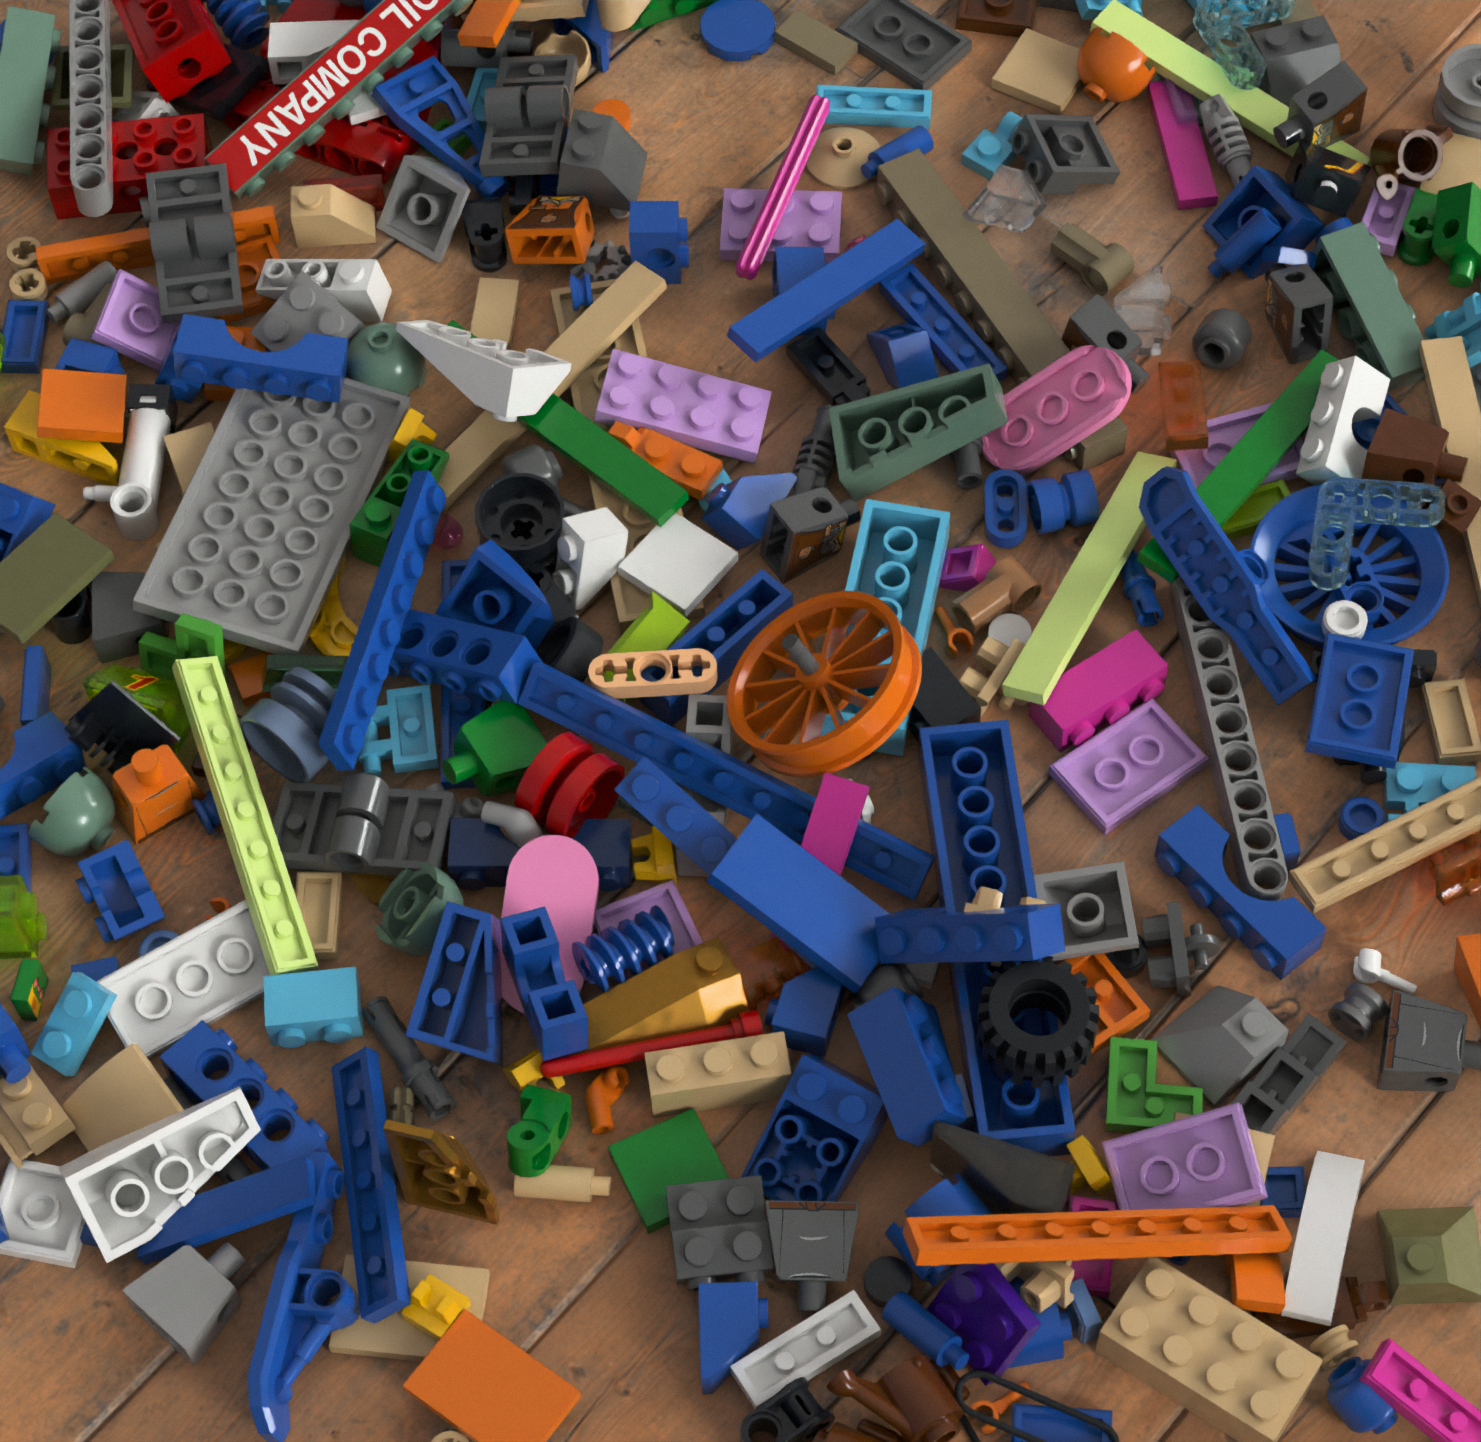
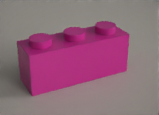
[1029,629,1169,752]

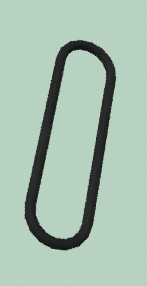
[954,1370,1119,1442]

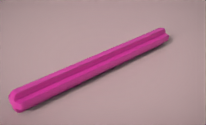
[735,95,830,280]

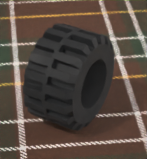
[976,956,1099,1088]

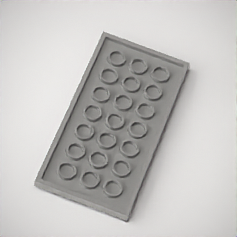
[133,350,411,661]

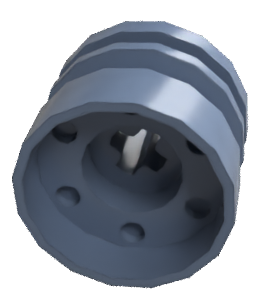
[239,666,336,783]

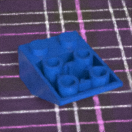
[741,1054,888,1202]

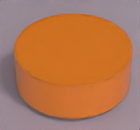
[592,99,631,131]

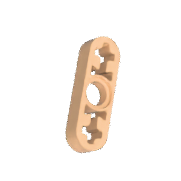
[588,648,718,699]

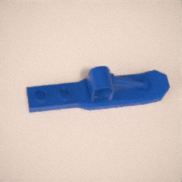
[1139,466,1318,705]
[247,1151,361,1442]

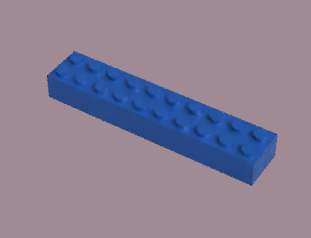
[918,720,1076,1164]

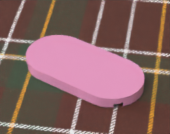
[982,345,1132,475]
[500,835,599,1015]

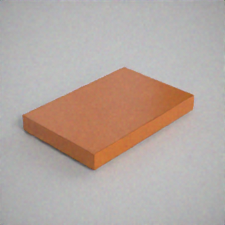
[402,1309,582,1442]

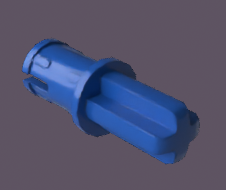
[1120,549,1164,627]

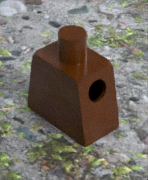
[1360,408,1468,497]

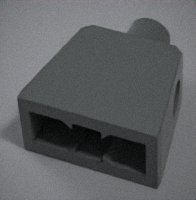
[91,572,169,663]

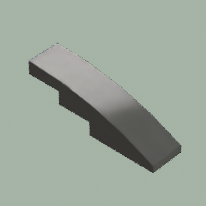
[1230,1013,1347,1135]

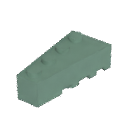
[0,6,61,176]
[1312,221,1428,392]
[829,363,1008,502]

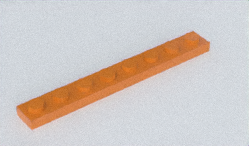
[902,1205,1292,1266]

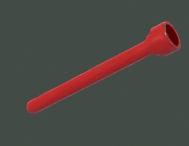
[540,1009,763,1078]

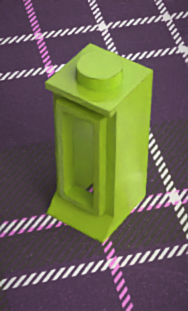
[588,591,690,704]

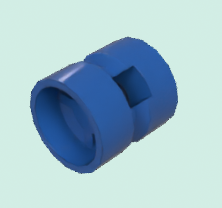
[1027,469,1099,535]

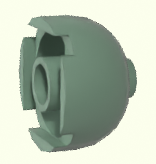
[346,322,427,397]
[28,767,116,857]
[375,862,464,956]

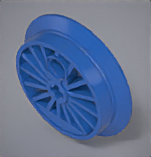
[1250,482,1450,649]

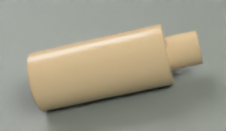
[514,1164,611,1203]

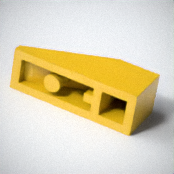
[4,390,120,486]

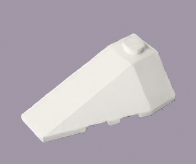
[396,320,572,422]
[59,1087,261,1263]

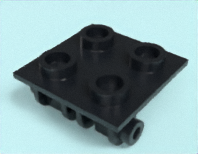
[64,680,181,775]

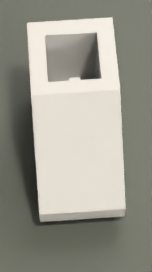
[552,507,629,610]

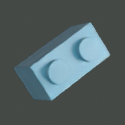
[263,967,364,1048]

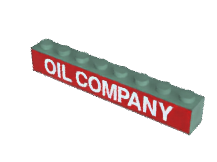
[203,0,473,200]

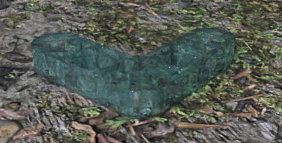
[1192,0,1296,90]
[1309,477,1446,591]

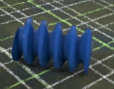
[202,0,270,50]
[572,905,675,993]

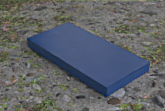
[706,813,890,993]

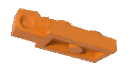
[608,421,723,500]

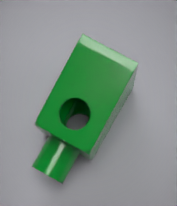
[1432,182,1481,288]
[442,700,547,797]

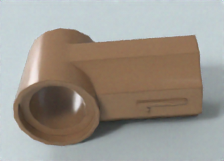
[951,556,1042,634]

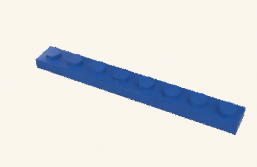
[318,470,446,771]

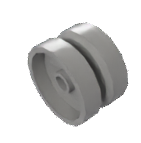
[1432,44,1481,140]

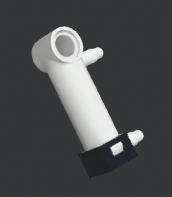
[83,384,178,541]

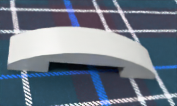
[1281,1151,1365,1326]

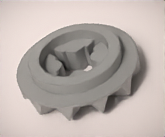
[570,239,631,283]

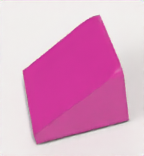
[939,543,996,592]

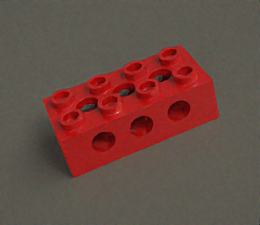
[112,0,232,103]
[47,113,212,220]

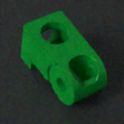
[507,1084,572,1178]

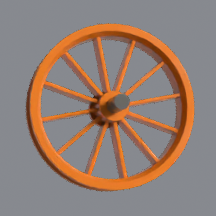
[727,591,922,778]

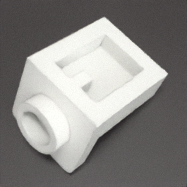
[112,91,180,122]

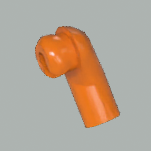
[585,1065,630,1134]

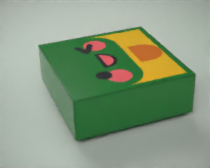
[10,958,49,1021]

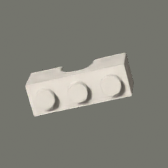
[1296,356,1390,485]

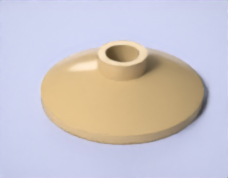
[806,127,881,190]

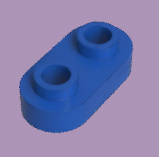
[984,469,1028,548]

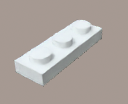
[730,1290,881,1410]

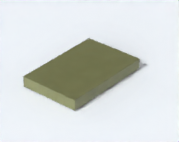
[0,513,116,645]

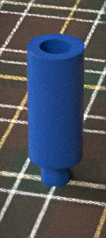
[861,126,933,179]
[1208,208,1282,278]
[882,1292,969,1370]

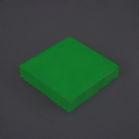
[608,1108,729,1233]

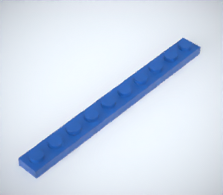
[518,661,936,900]

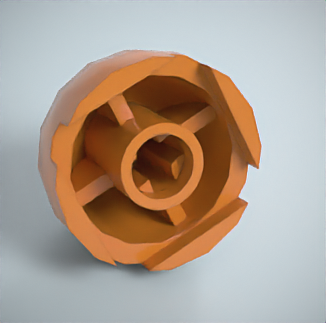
[1077,27,1156,103]

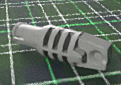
[1199,94,1253,187]

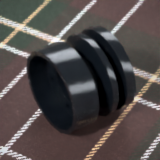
[475,473,566,576]

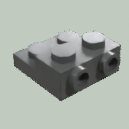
[1012,114,1120,194]
[665,1175,774,1291]

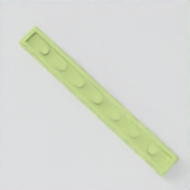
[1090,0,1370,165]
[1002,451,1178,705]
[172,656,319,975]

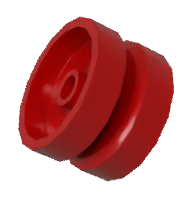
[514,731,625,838]

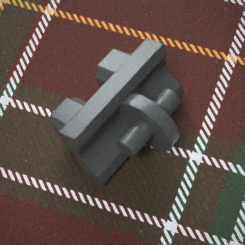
[1142,901,1220,997]

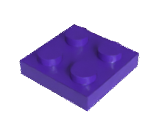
[927,1263,1041,1386]

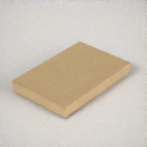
[329,1254,490,1362]

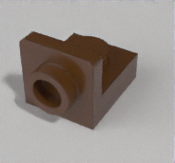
[1420,478,1481,535]

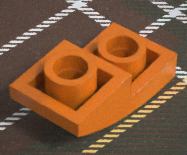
[1224,1252,1286,1314]

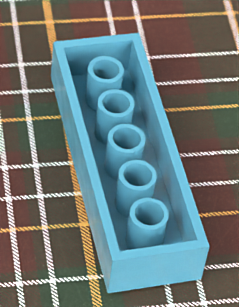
[820,499,950,757]

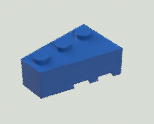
[405,901,503,1066]
[847,986,967,1147]

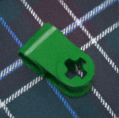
[1397,189,1437,266]

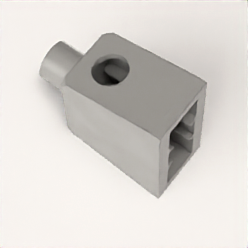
[122,1242,246,1366]

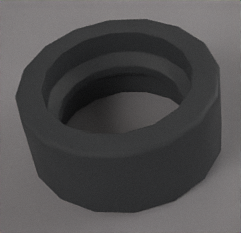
[535,617,603,682]

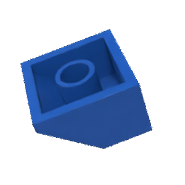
[1202,165,1325,279]

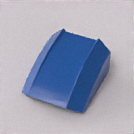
[435,540,555,651]

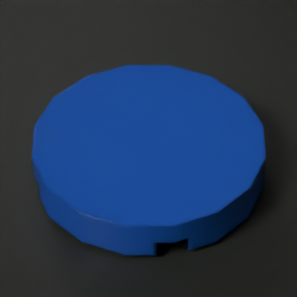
[700,0,776,61]

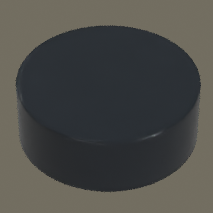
[1104,934,1148,978]
[864,1256,912,1308]

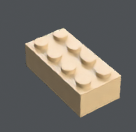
[1095,1257,1324,1442]

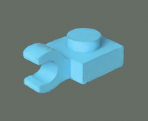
[962,111,1023,182]

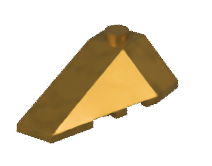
[564,937,749,1056]
[383,1119,500,1224]

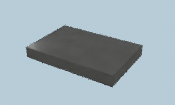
[835,0,972,90]

